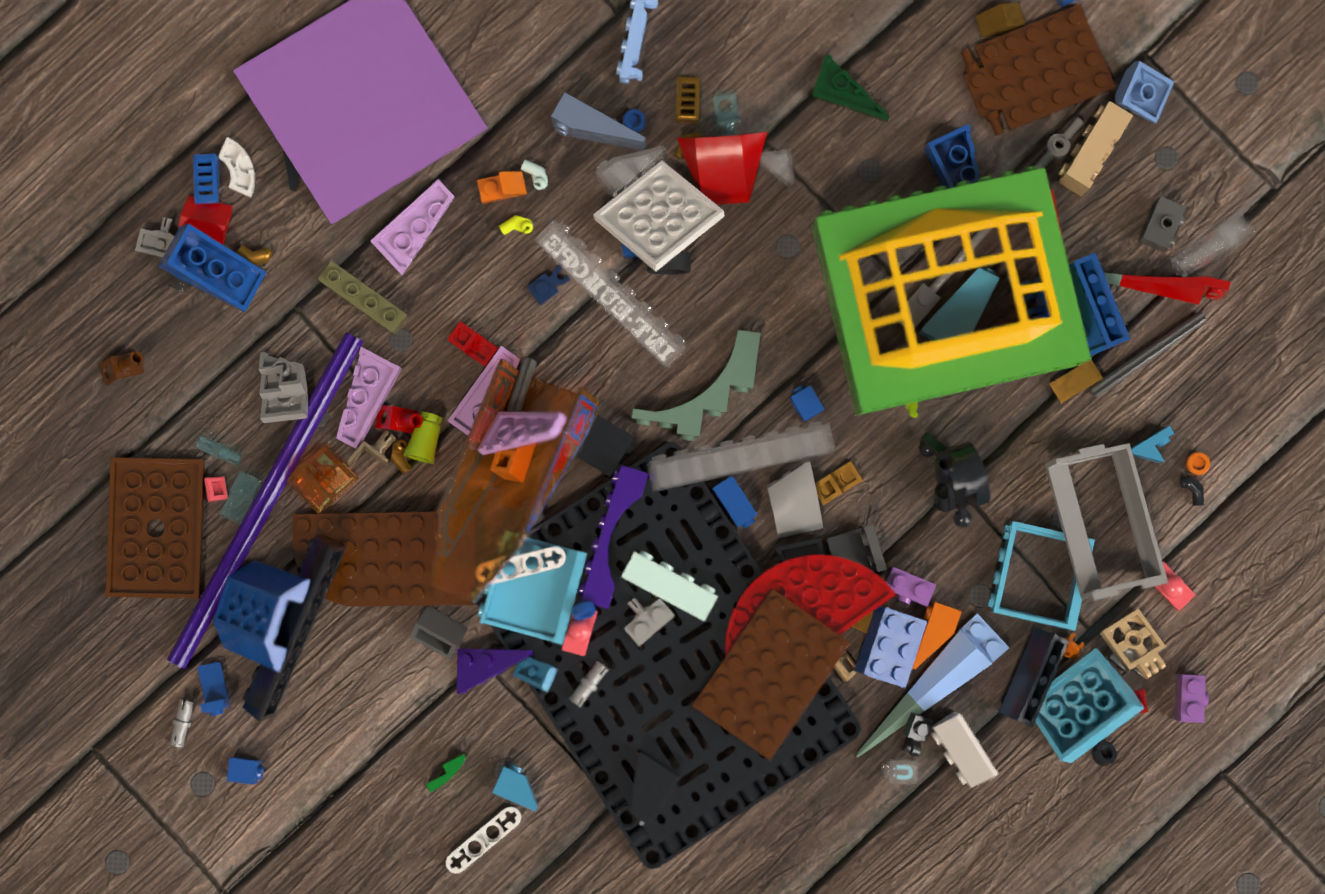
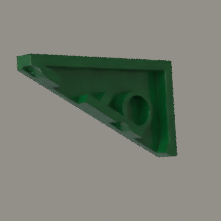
[812,54,890,122]

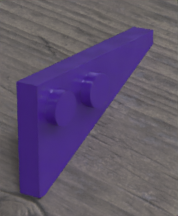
[457,649,533,694]

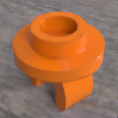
[1063,633,1085,659]

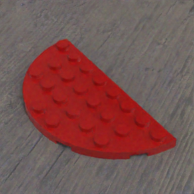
[725,555,896,656]

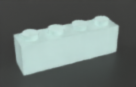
[621,550,718,621]

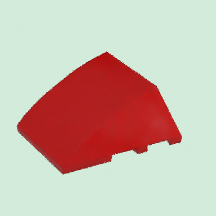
[676,132,768,205]

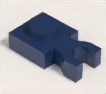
[527,265,570,306]

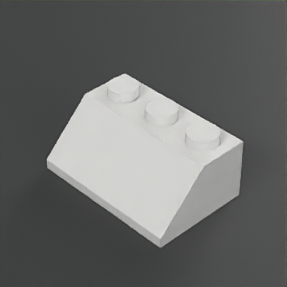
[931,712,998,788]

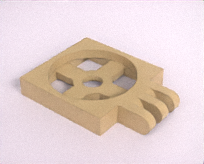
[1100,608,1166,679]

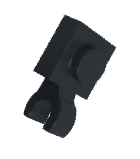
[903,712,934,757]

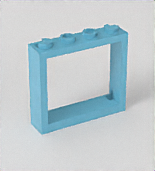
[988,521,1095,631]

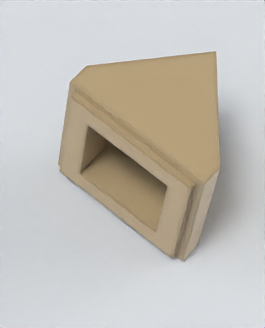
[833,652,857,682]

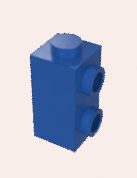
[712,476,758,529]

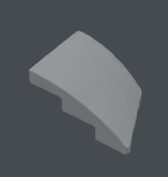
[258,352,308,423]
[767,459,823,538]

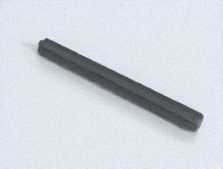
[1089,312,1207,398]

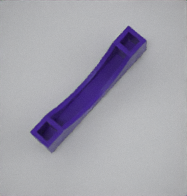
[578,465,648,609]

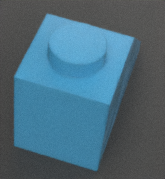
[492,764,538,811]

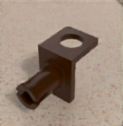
[99,351,144,386]

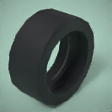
[647,251,691,275]

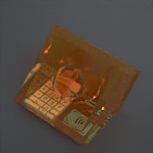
[287,445,358,514]

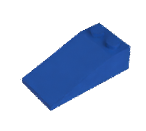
[158,224,267,312]

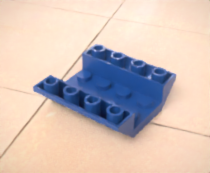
[213,560,310,671]

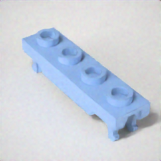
[616,0,658,84]

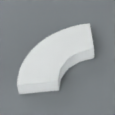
[218,137,255,198]

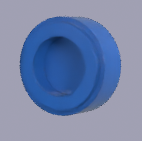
[623,109,645,133]
[571,602,596,620]

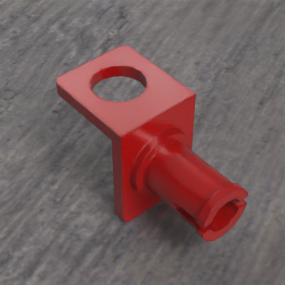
[375,406,423,434]

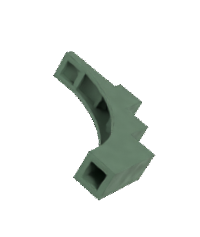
[632,330,761,441]

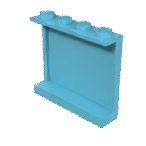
[478,531,587,644]

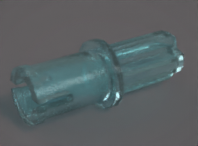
[196,436,243,467]

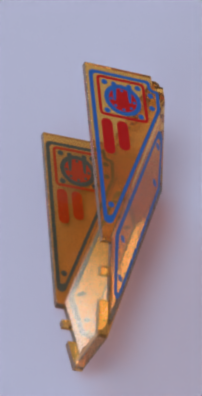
[430,358,599,603]

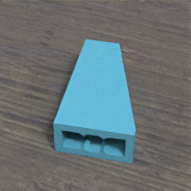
[919,267,999,342]

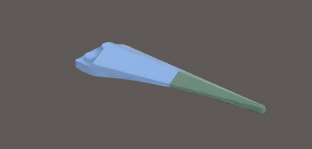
[856,613,1009,757]

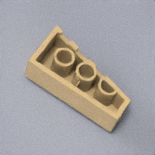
[1058,101,1133,196]

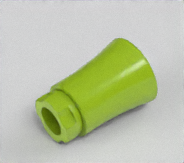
[403,411,442,464]

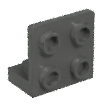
[827,524,887,573]

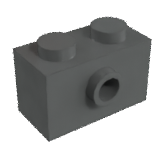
[1138,196,1186,252]
[410,606,468,660]

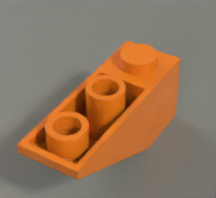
[490,442,537,482]
[912,602,962,669]

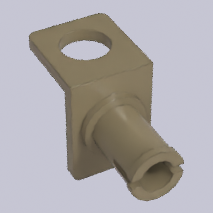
[347,430,396,467]

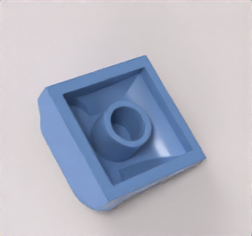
[1115,61,1174,123]

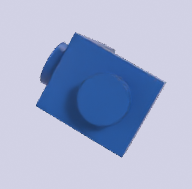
[198,662,230,716]

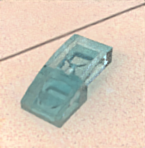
[220,471,261,525]

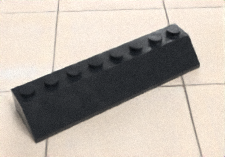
[242,535,347,721]

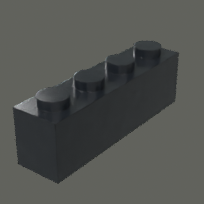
[999,627,1069,728]

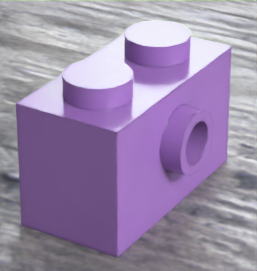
[885,567,936,606]
[1174,674,1209,723]

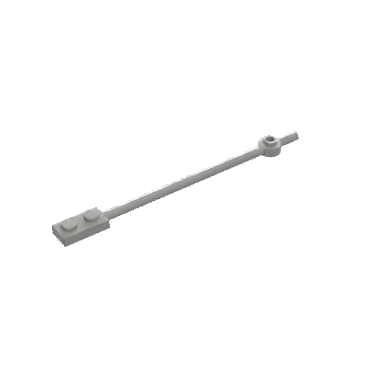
[897,118,1084,330]

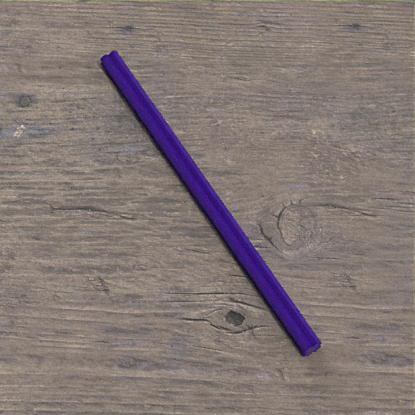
[167,332,363,669]

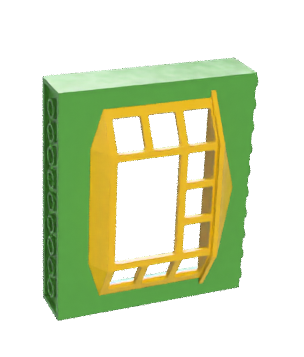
[811,166,1091,416]

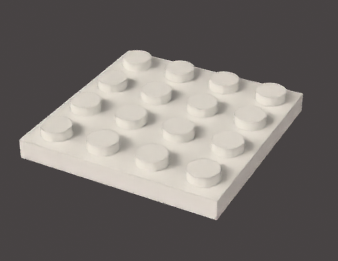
[593,161,725,271]

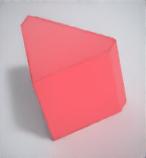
[204,476,228,503]

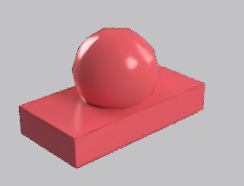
[1154,561,1195,611]
[562,611,598,656]

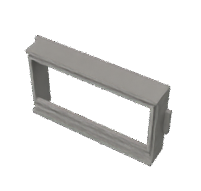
[1045,443,1168,601]

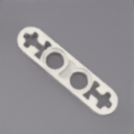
[475,546,566,585]
[446,806,522,873]

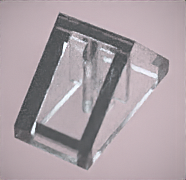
[759,149,794,189]

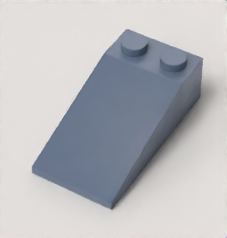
[551,93,646,151]

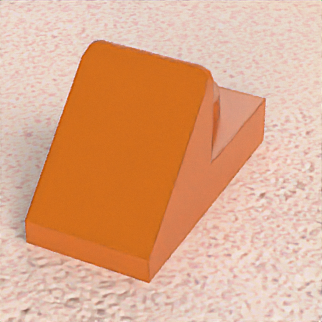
[477,171,527,204]

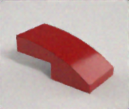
[447,321,499,368]

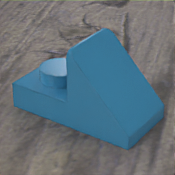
[1131,426,1175,463]
[513,657,557,691]

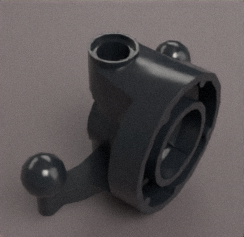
[919,433,990,528]

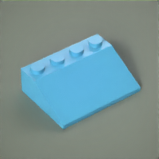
[1035,648,1144,763]

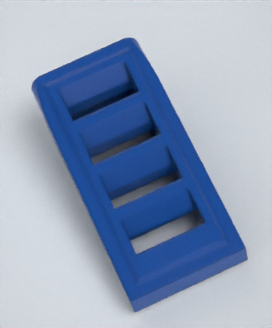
[193,154,219,204]

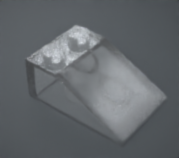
[595,146,666,199]

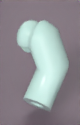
[521,159,548,190]

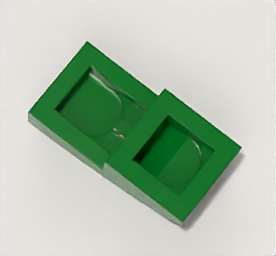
[426,753,467,793]

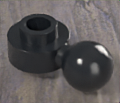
[1092,738,1117,766]

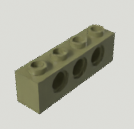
[318,261,409,336]

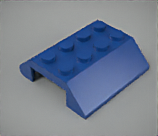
[1020,252,1130,356]

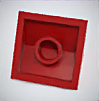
[179,196,233,245]

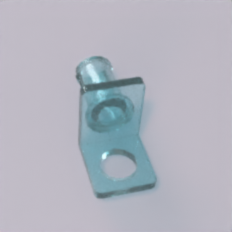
[713,93,741,135]

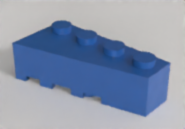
[924,124,980,189]

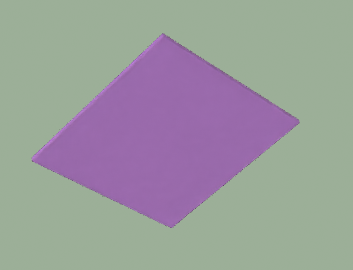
[233,0,488,225]

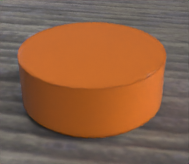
[1185,452,1210,475]

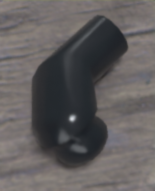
[1180,475,1204,506]

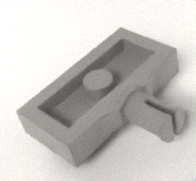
[135,217,174,258]
[624,597,675,646]

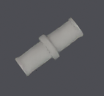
[568,661,608,708]
[169,698,195,747]

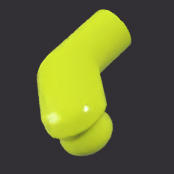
[499,215,533,235]

